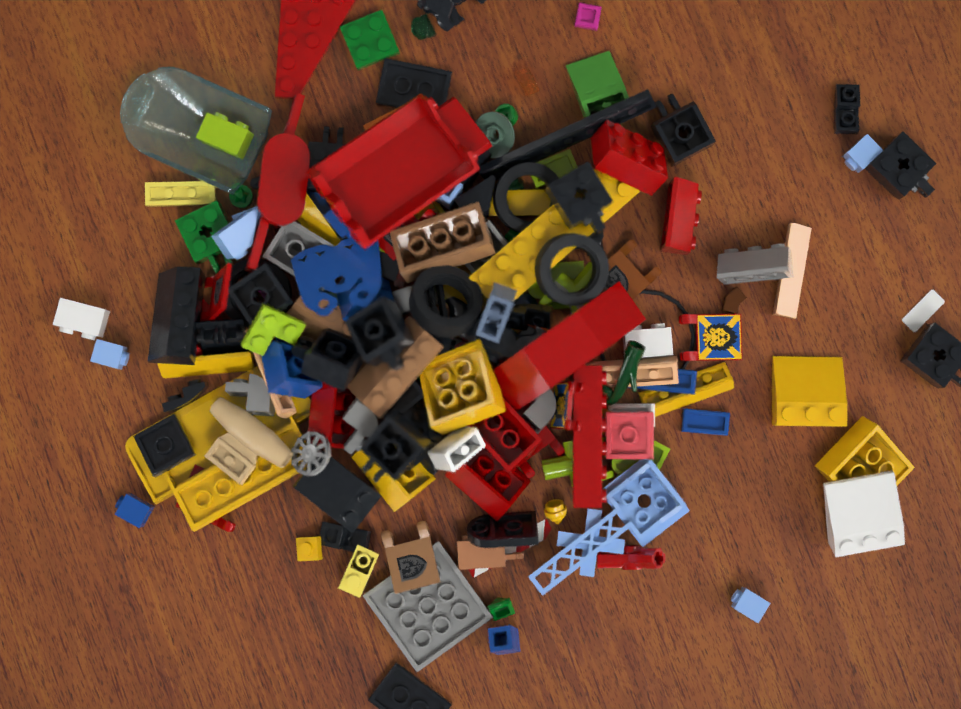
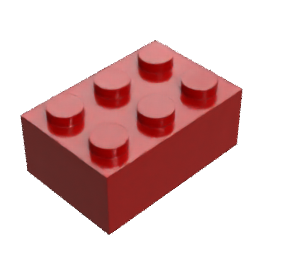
[591,120,668,196]

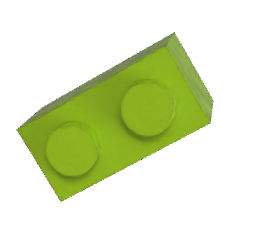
[196,112,254,160]

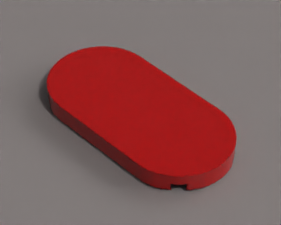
[257,133,310,226]

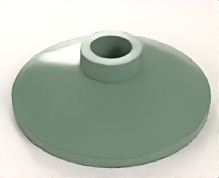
[476,112,515,158]

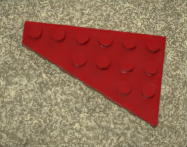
[275,0,356,99]

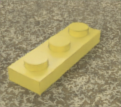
[145,181,216,207]

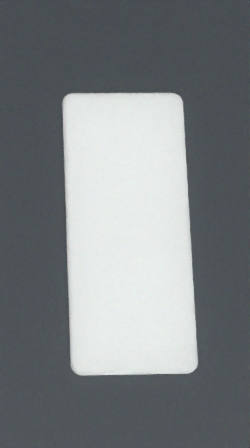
[902,289,945,332]

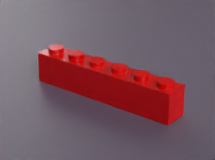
[573,365,607,508]

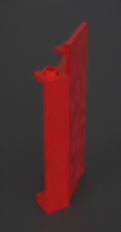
[306,93,493,249]

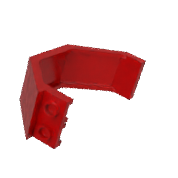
[493,281,646,411]

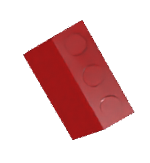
[660,177,702,255]
[306,379,356,449]
[468,396,543,473]
[444,448,531,521]

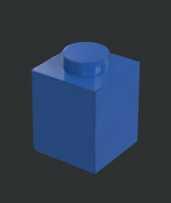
[115,493,155,528]
[488,625,521,655]

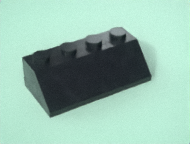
[147,267,205,365]

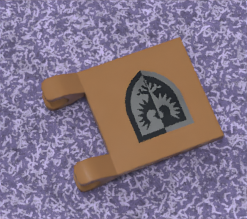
[381,521,441,594]

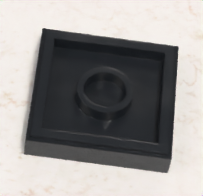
[133,414,196,478]

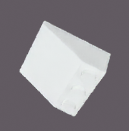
[823,471,905,557]

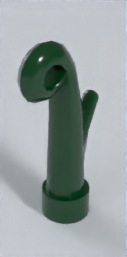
[602,340,646,406]

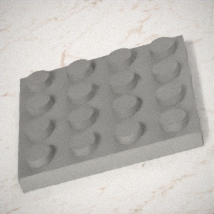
[363,541,493,672]

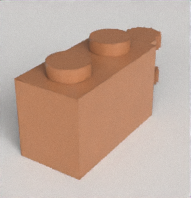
[457,535,524,570]

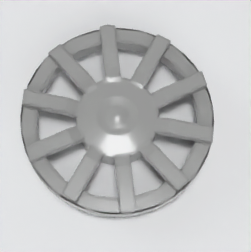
[291,432,331,476]

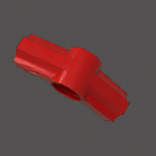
[596,545,665,570]

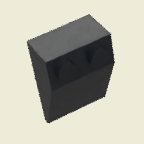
[293,450,381,533]

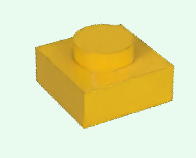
[296,536,323,561]

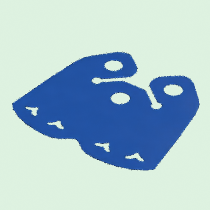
[291,238,381,316]

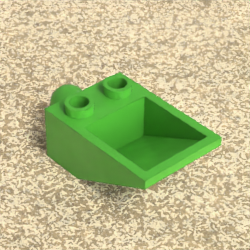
[566,51,629,125]

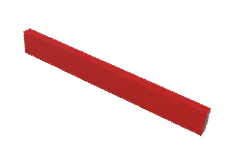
[245,93,305,274]

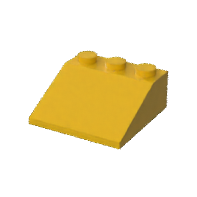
[419,339,506,435]
[772,356,847,427]
[815,416,915,486]

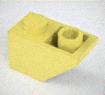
[339,545,379,598]

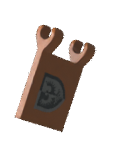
[599,239,662,300]

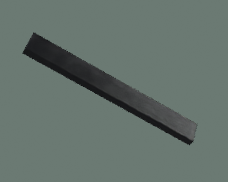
[479,89,656,181]

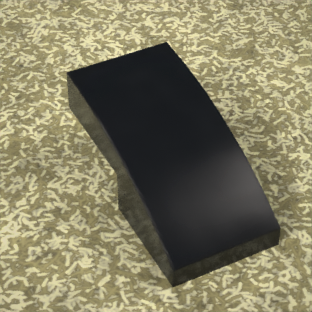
[320,521,372,552]

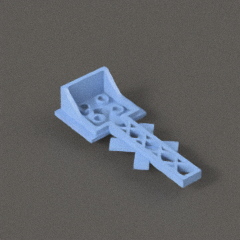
[528,459,690,596]

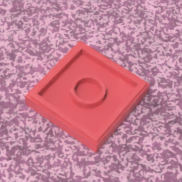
[606,412,654,459]

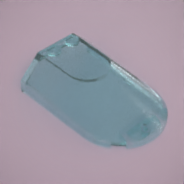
[120,67,272,195]

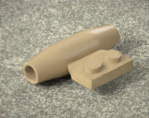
[205,398,293,485]

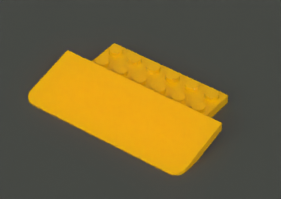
[125,366,311,532]

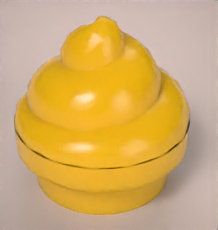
[544,499,567,525]

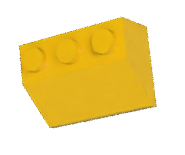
[351,449,436,512]

